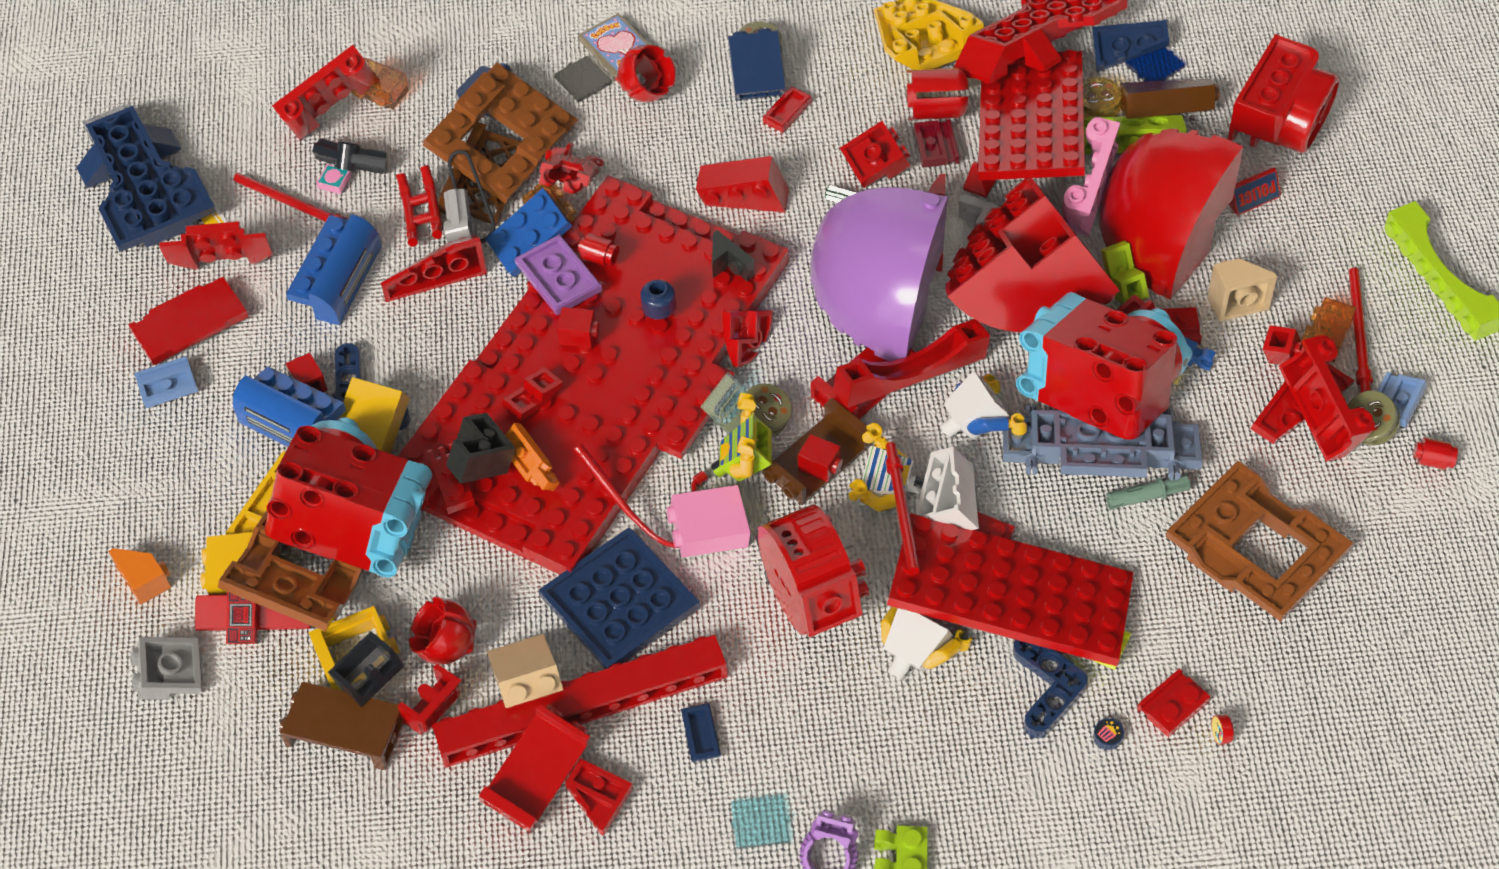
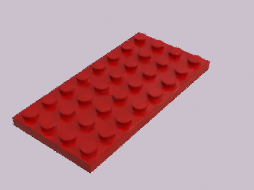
[978,50,1085,181]
[887,513,1134,667]

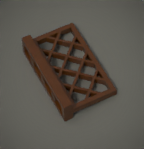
[439,122,521,226]

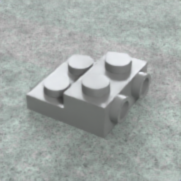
[130,637,202,700]

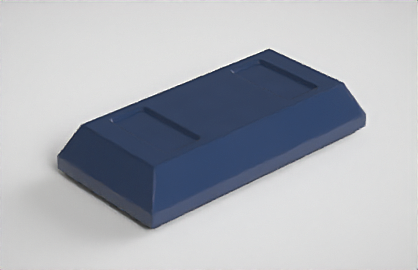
[681,703,721,762]

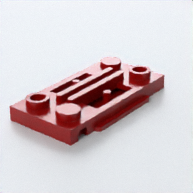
[128,276,249,366]

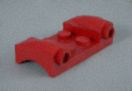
[272,45,380,141]
[1278,335,1375,462]

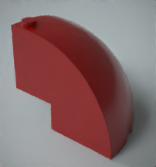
[1099,129,1243,300]
[945,178,1120,332]

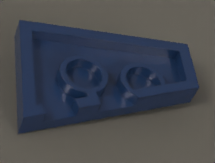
[1092,20,1169,73]

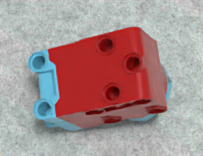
[1016,292,1193,440]
[264,418,432,578]

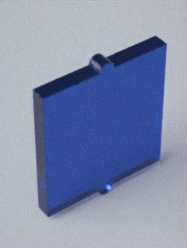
[1125,47,1186,81]

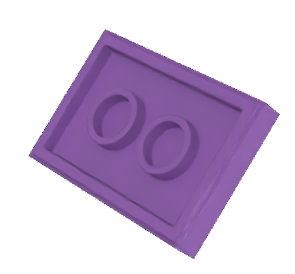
[515,234,602,315]

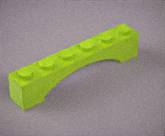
[1384,201,1499,341]

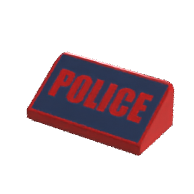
[1228,167,1280,215]

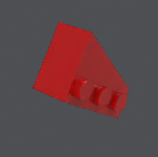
[696,156,789,213]

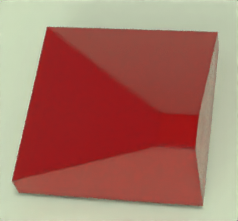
[963,161,997,198]

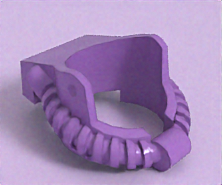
[799,810,859,869]

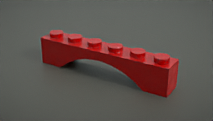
[833,319,990,408]

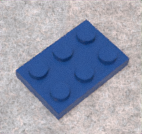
[486,188,572,278]

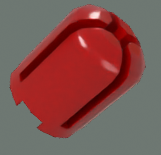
[906,68,969,121]

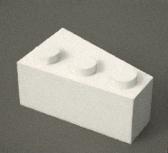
[916,447,979,530]

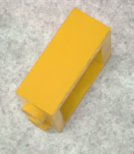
[308,606,400,690]

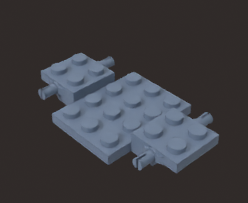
[1003,404,1202,480]

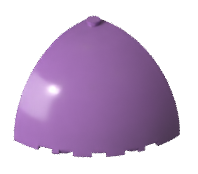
[810,187,948,361]

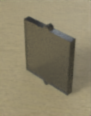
[554,56,612,102]

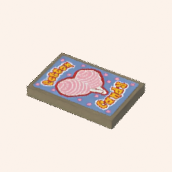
[578,13,650,77]

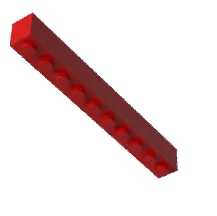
[432,635,728,768]

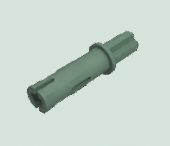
[1106,475,1191,510]

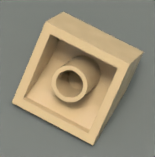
[1207,258,1277,322]

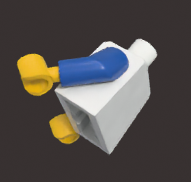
[940,371,1027,438]

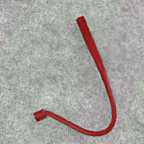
[573,444,708,548]

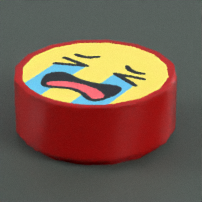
[1211,714,1234,745]

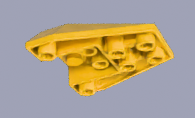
[874,0,984,70]

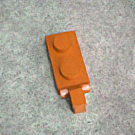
[506,423,560,491]

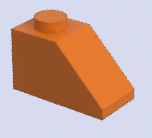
[108,548,171,605]

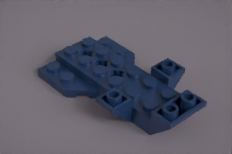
[76,103,216,252]

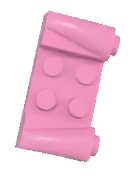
[1062,118,1120,236]

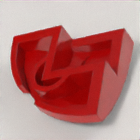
[722,310,773,367]

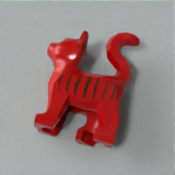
[539,142,604,194]

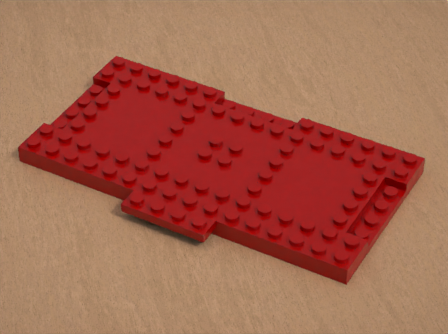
[398,175,789,575]

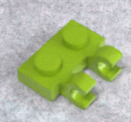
[874,825,927,869]

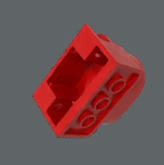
[1227,34,1340,153]

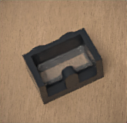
[328,631,404,707]

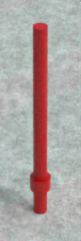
[234,172,348,222]
[1348,267,1373,393]
[885,442,920,575]

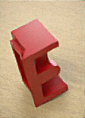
[398,663,462,736]

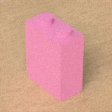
[666,485,750,558]

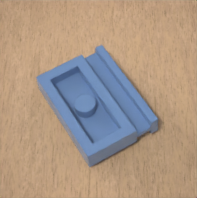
[134,356,198,408]
[1377,372,1426,427]

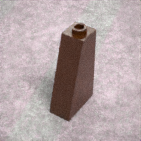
[1120,79,1219,119]

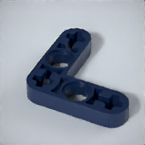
[1013,640,1087,738]

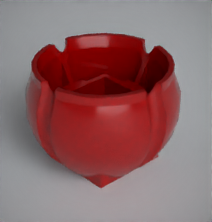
[615,45,676,103]
[409,597,477,665]

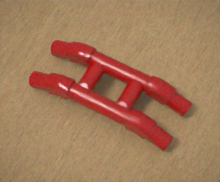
[396,165,443,247]

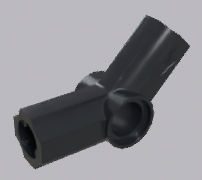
[312,138,387,174]

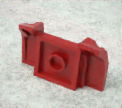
[159,221,274,270]

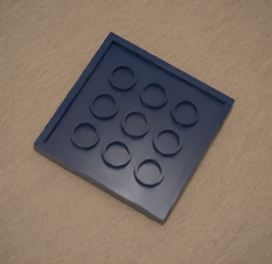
[538,527,700,669]

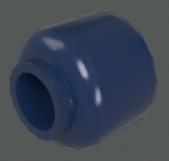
[640,279,676,320]

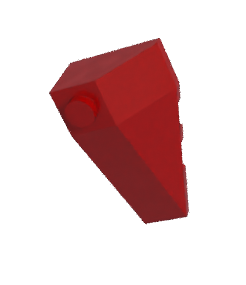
[381,234,487,303]

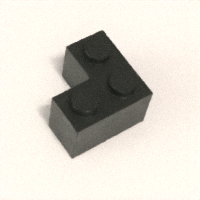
[446,413,516,484]

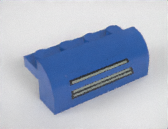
[286,214,382,325]
[233,366,347,447]

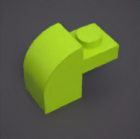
[1101,241,1149,304]

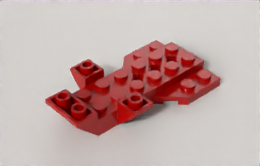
[954,0,1128,84]

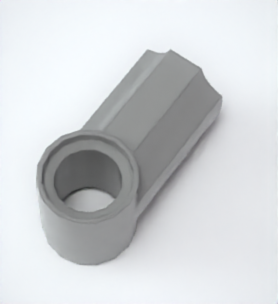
[444,189,477,242]

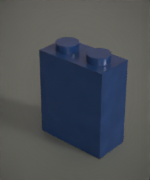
[728,28,785,101]

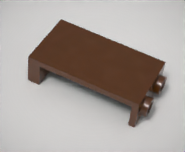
[762,398,872,505]
[279,682,404,771]

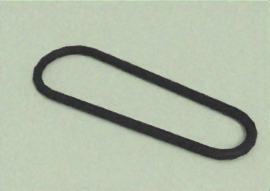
[448,150,495,243]

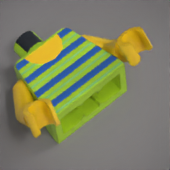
[711,393,772,481]

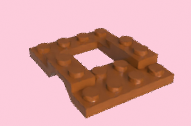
[423,62,578,204]
[1165,461,1353,622]
[218,511,364,631]

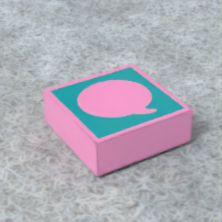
[316,164,352,194]

